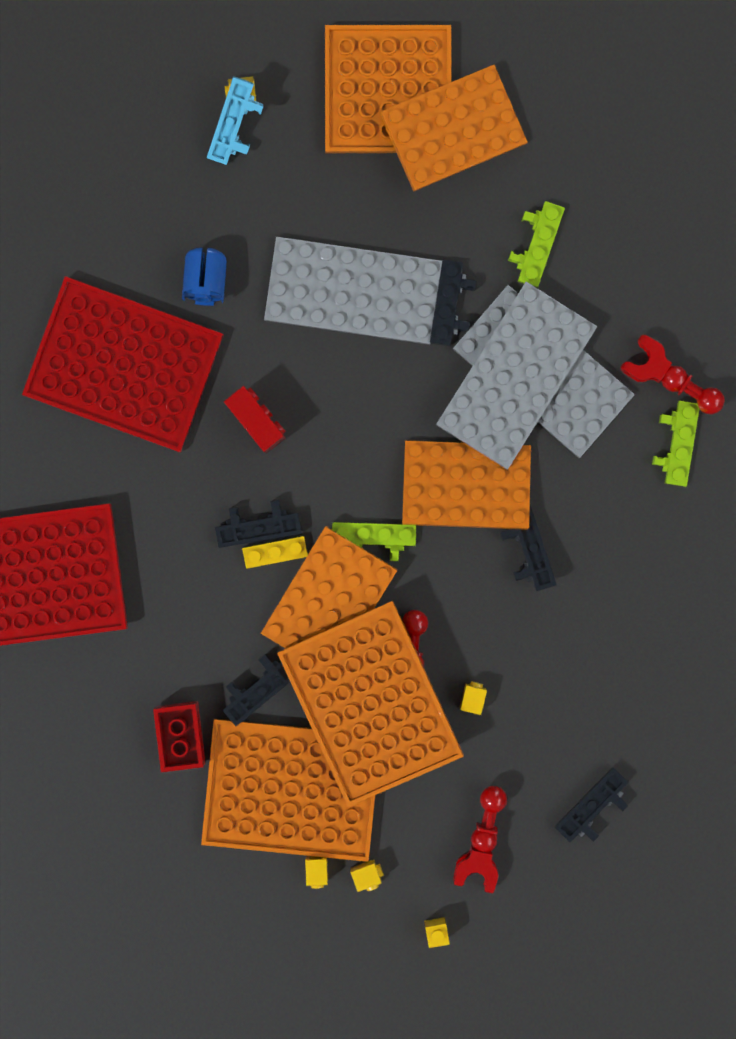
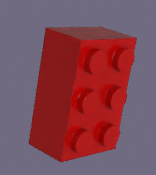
[224,386,286,454]
[153,701,206,772]

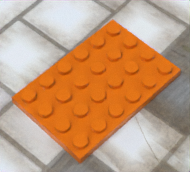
[380,65,528,192]
[402,441,531,529]
[261,526,398,649]

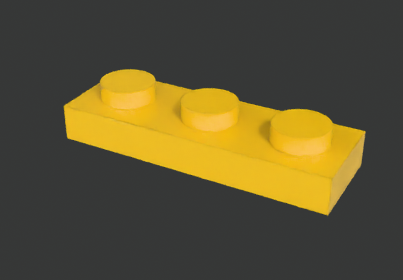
[242,536,308,569]

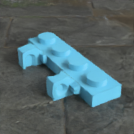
[207,76,263,165]

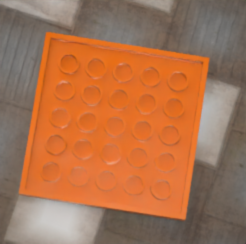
[325,25,451,153]

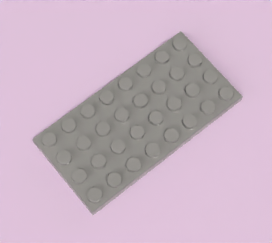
[264,237,442,345]
[436,282,597,470]
[453,285,635,458]

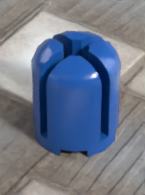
[182,247,227,306]

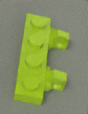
[508,201,565,288]
[652,401,699,487]
[332,522,416,561]

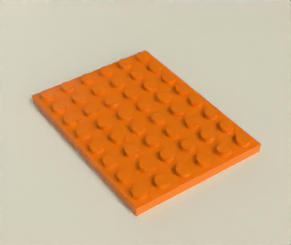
[277,600,464,807]
[201,718,375,862]

